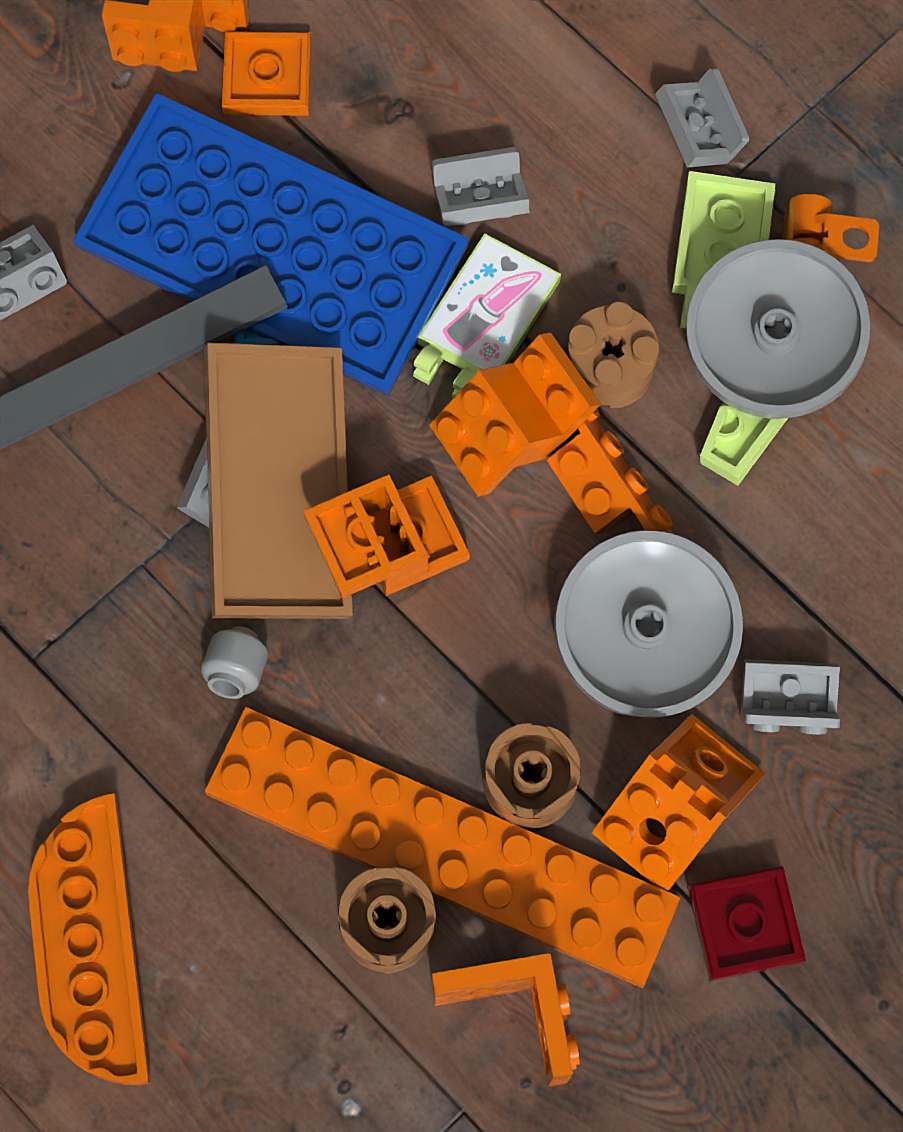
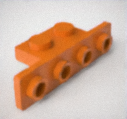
[547,409,673,534]

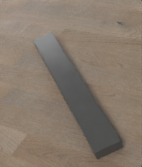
[0,265,287,450]

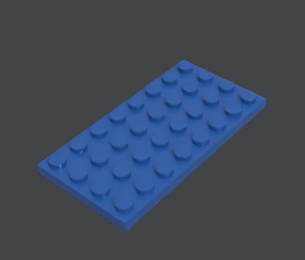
[73,93,469,396]

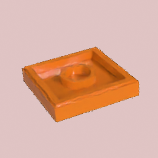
[222,31,311,116]

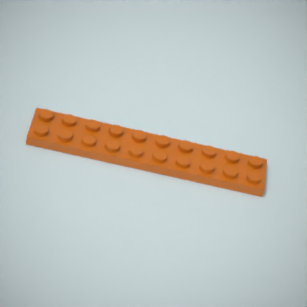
[205,707,681,988]

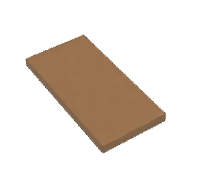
[204,343,353,619]

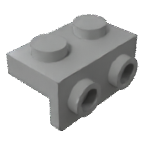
[655,68,749,168]
[432,147,530,227]
[740,659,840,735]

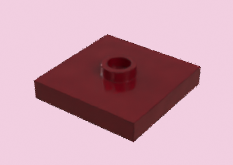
[688,866,806,982]

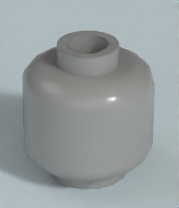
[201,626,268,699]

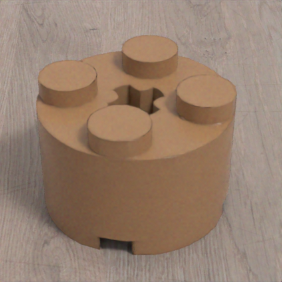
[566,302,659,408]
[483,723,581,830]
[338,867,436,974]

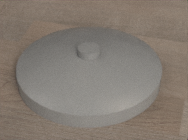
[686,239,870,419]
[554,531,743,719]

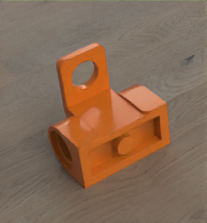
[782,194,879,262]

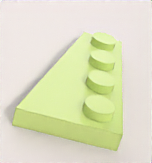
[700,402,788,486]

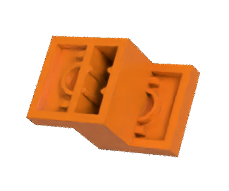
[102,0,250,72]
[429,332,601,497]
[303,474,470,598]

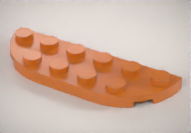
[28,793,151,1085]

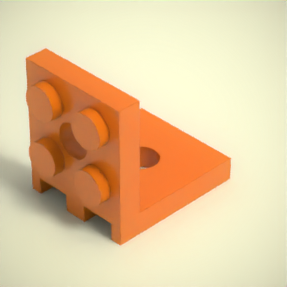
[591,714,766,891]
[432,953,580,1087]

